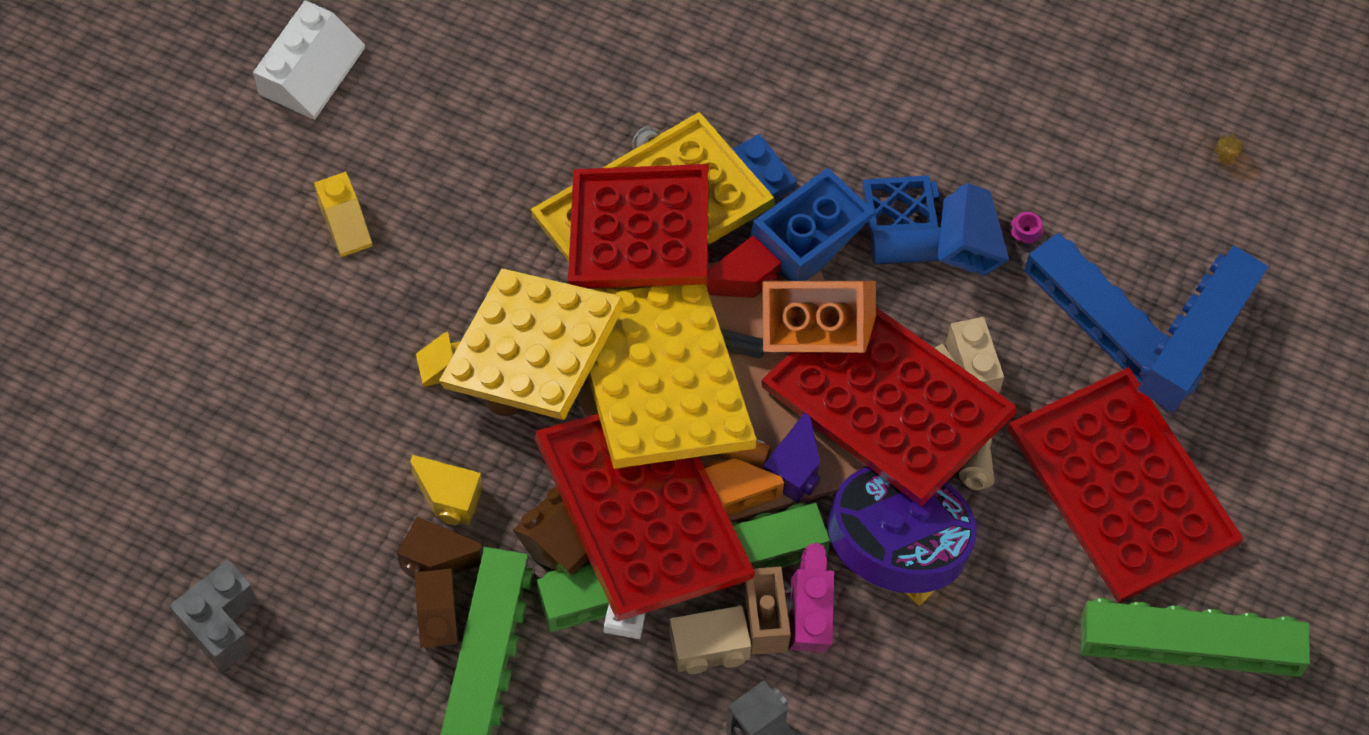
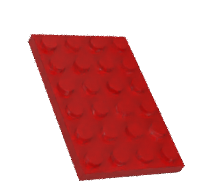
[761,307,1016,507]
[1007,367,1244,604]
[535,414,755,622]

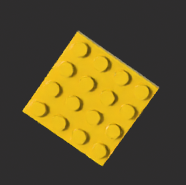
[439,268,625,420]

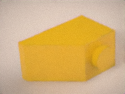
[314,172,373,257]
[410,455,483,526]

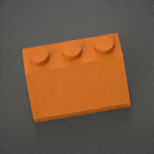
[763,281,876,353]

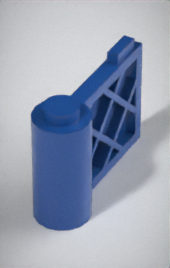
[862,175,941,265]

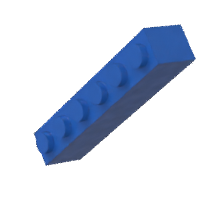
[1024,232,1203,413]
[1137,245,1269,412]

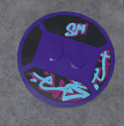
[828,467,977,593]

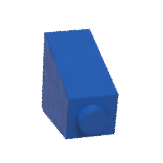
[938,183,1009,276]

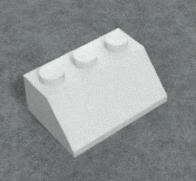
[253,0,365,120]

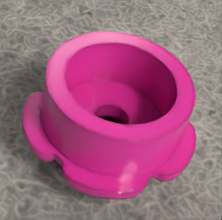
[1011,212,1044,244]

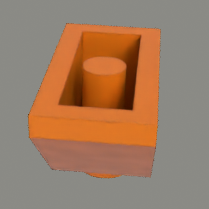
[705,458,784,517]

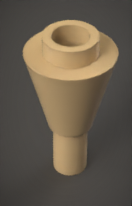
[959,437,994,490]

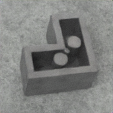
[169,560,257,673]
[726,680,803,735]

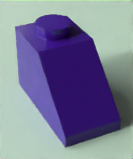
[763,413,821,503]

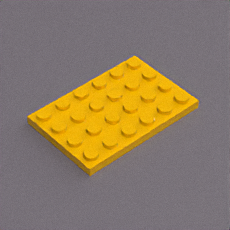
[531,112,775,293]
[588,284,757,469]

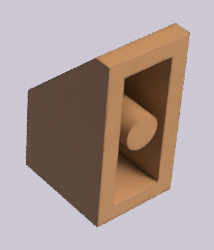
[745,567,791,655]

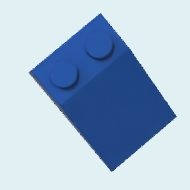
[750,168,875,281]

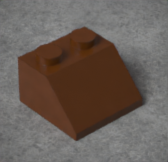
[513,486,589,576]

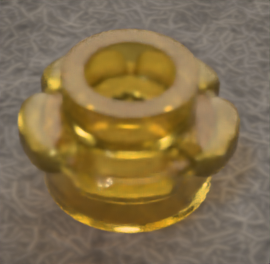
[1214,133,1244,165]

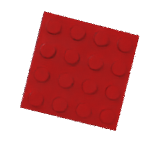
[568,164,710,288]

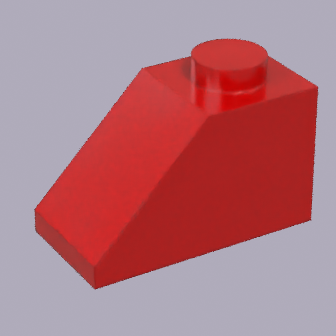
[706,235,781,298]

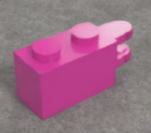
[789,542,834,652]

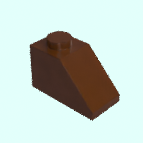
[397,517,483,578]
[415,568,459,648]

